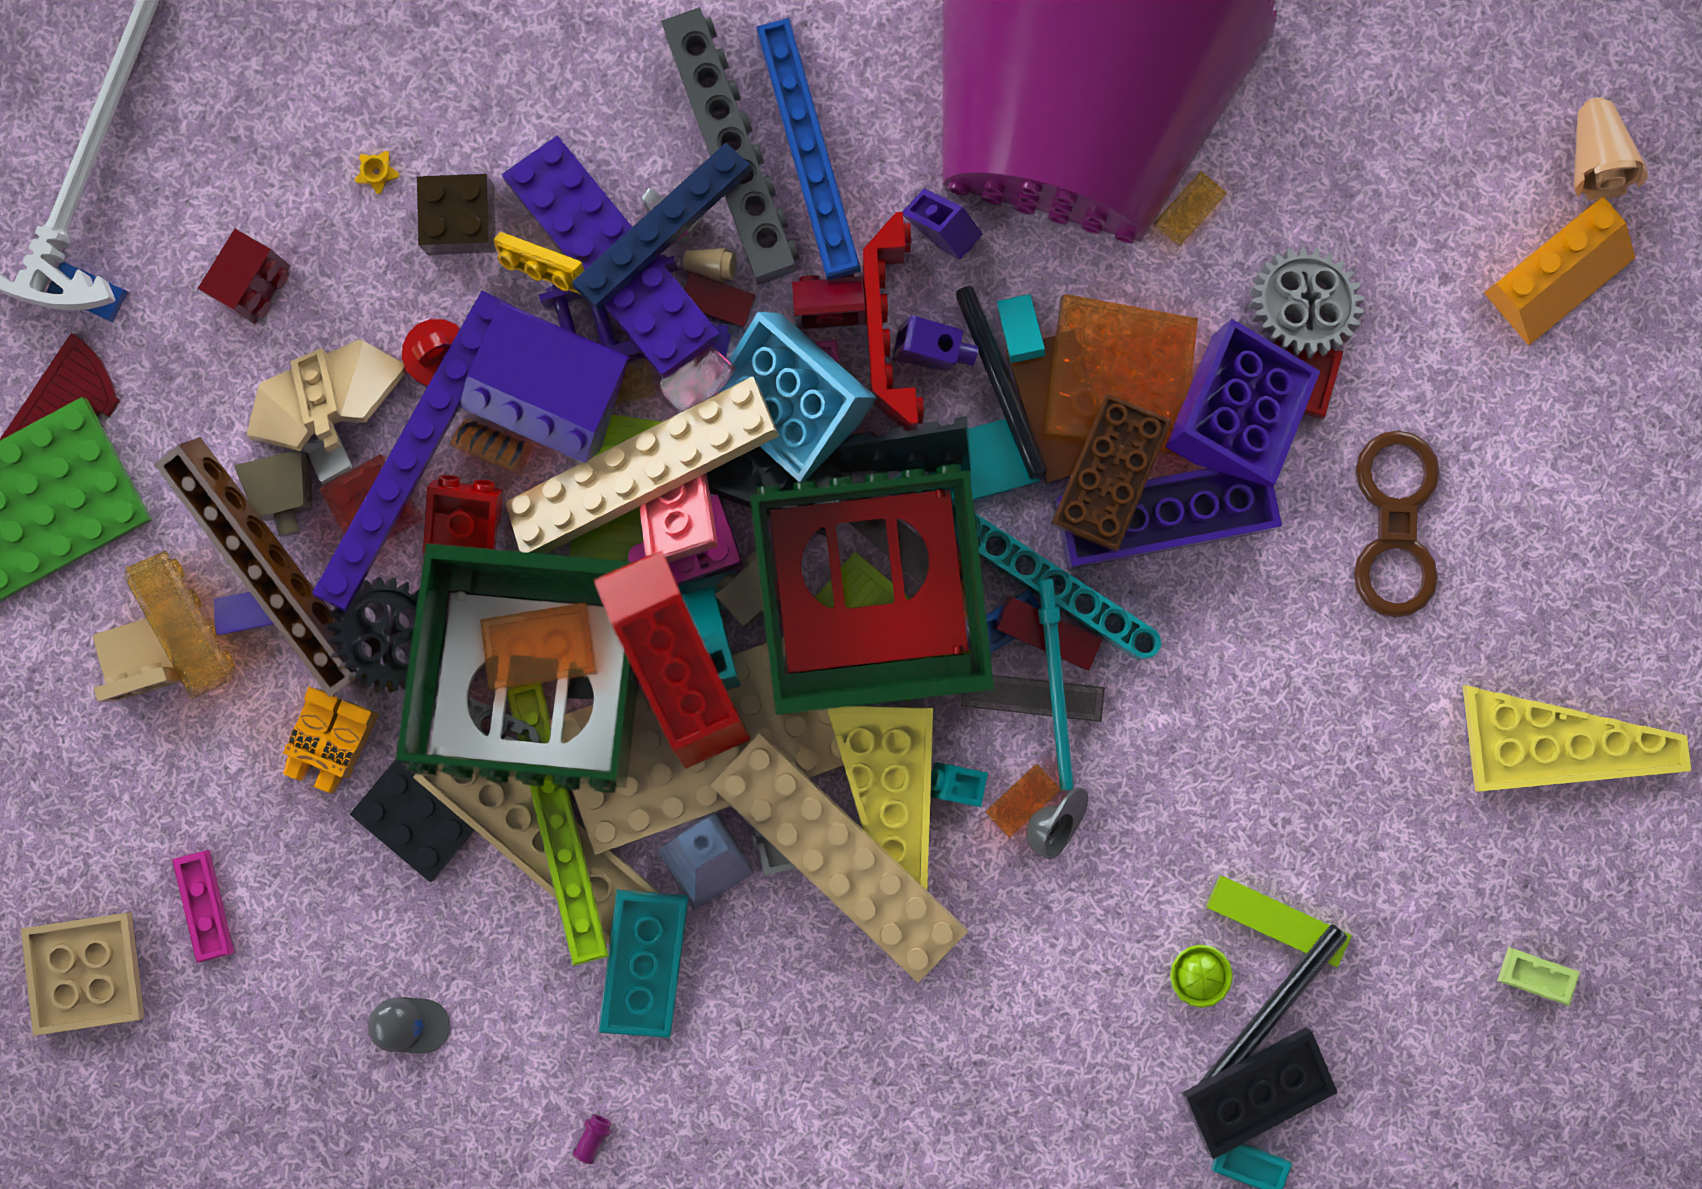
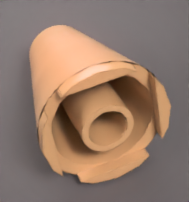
[1573,97,1648,200]

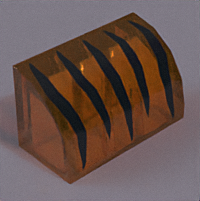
[449,418,535,477]

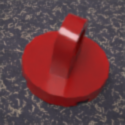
[402,319,460,386]

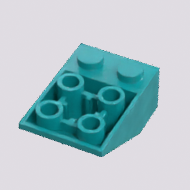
[682,586,741,690]

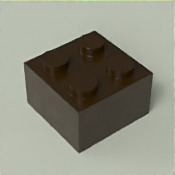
[417,173,496,255]

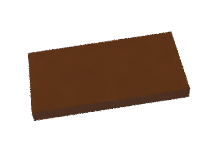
[1006,330,1098,484]
[1050,393,1172,552]

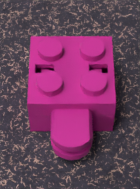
[628,494,744,586]

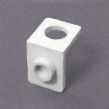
[303,434,352,484]

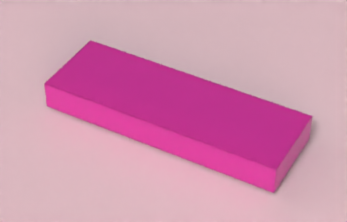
[172,850,234,963]

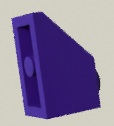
[903,188,983,259]

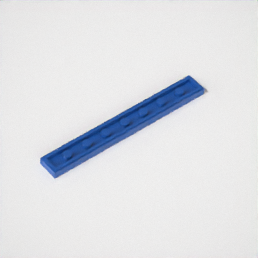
[756,18,861,281]

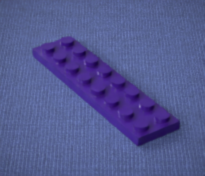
[501,135,721,380]

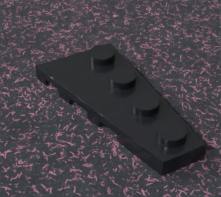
[829,416,972,473]

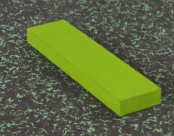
[1205,874,1352,968]

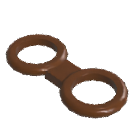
[1354,430,1440,618]

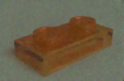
[984,763,1061,838]

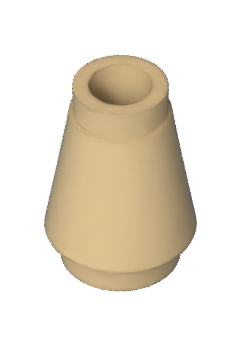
[683,248,737,282]

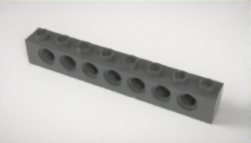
[661,7,800,286]

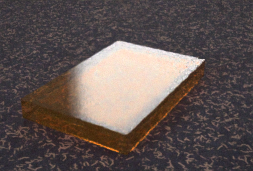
[480,602,597,691]

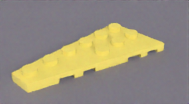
[827,705,933,890]

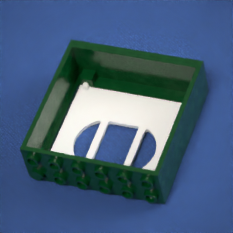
[396,543,639,793]

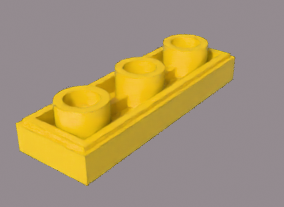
[493,232,585,294]

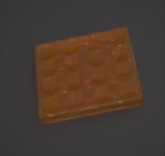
[1044,294,1198,456]

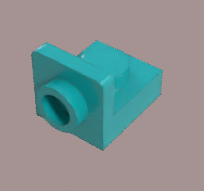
[930,762,988,807]

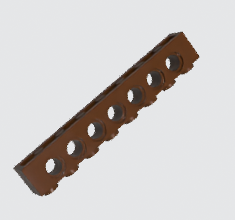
[154,437,352,697]

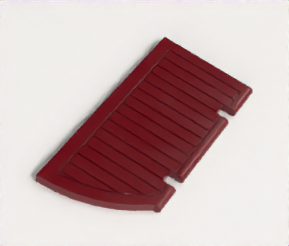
[0,332,121,441]

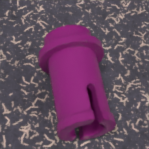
[572,1114,611,1164]

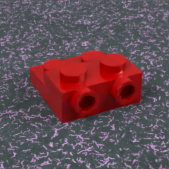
[423,475,503,554]

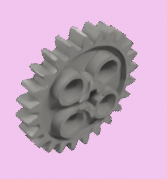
[1249,246,1365,358]

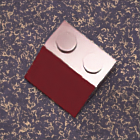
[792,274,866,330]

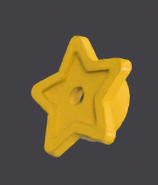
[355,150,399,194]

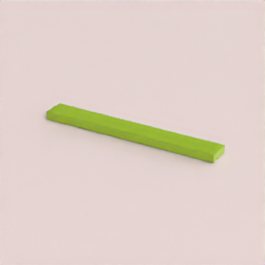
[507,681,609,967]

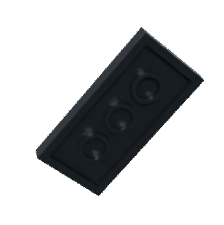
[707,446,852,537]
[1181,1027,1338,1159]

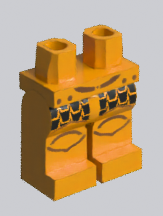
[283,686,379,794]

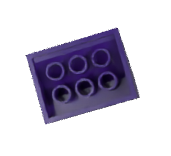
[459,302,630,463]
[1165,319,1320,487]

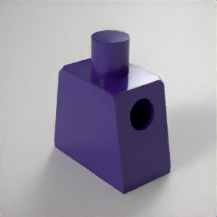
[892,315,978,371]

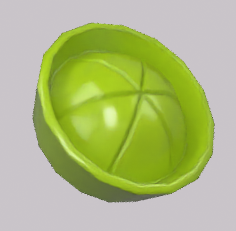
[1170,944,1233,1008]

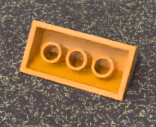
[1484,196,1636,346]

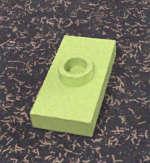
[1497,947,1580,1006]

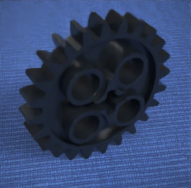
[326,577,419,693]

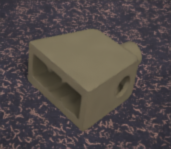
[234,450,313,537]

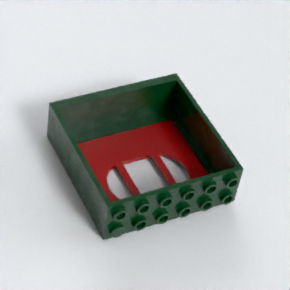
[750,465,994,715]

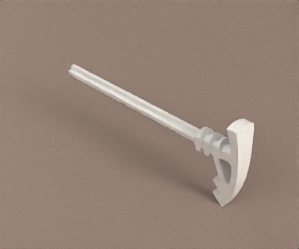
[0,0,160,310]

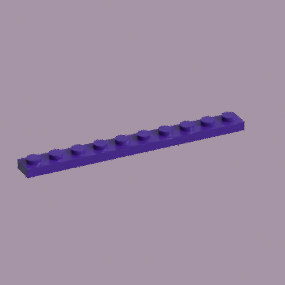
[312,290,513,612]

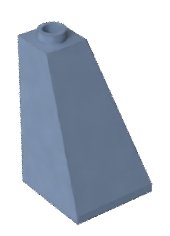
[658,813,755,910]

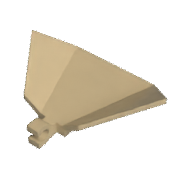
[247,340,407,453]

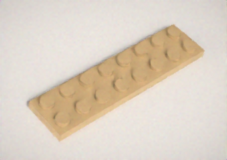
[505,376,779,554]
[710,732,968,983]
[413,757,661,944]

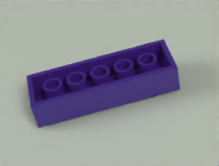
[1054,468,1282,570]

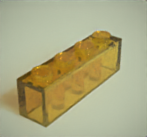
[124,550,235,700]

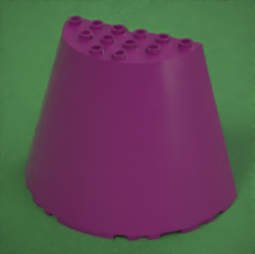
[942,0,1277,244]

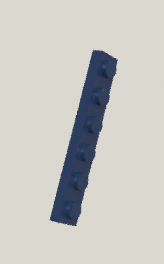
[572,143,751,311]

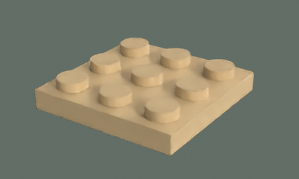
[21,912,145,1036]

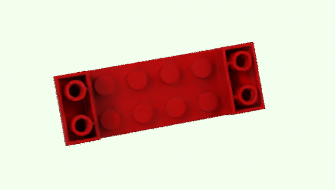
[863,211,924,431]
[594,549,751,769]

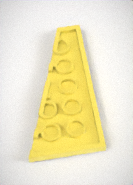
[1462,685,1691,791]

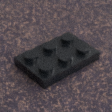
[349,760,475,882]

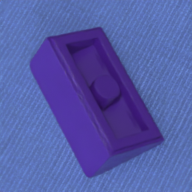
[214,592,274,635]

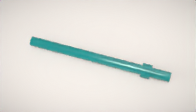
[1038,579,1074,791]

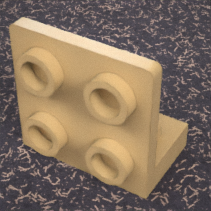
[93,615,181,702]

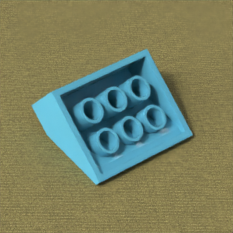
[705,311,877,483]

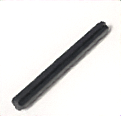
[956,286,1047,479]
[1199,924,1347,1083]

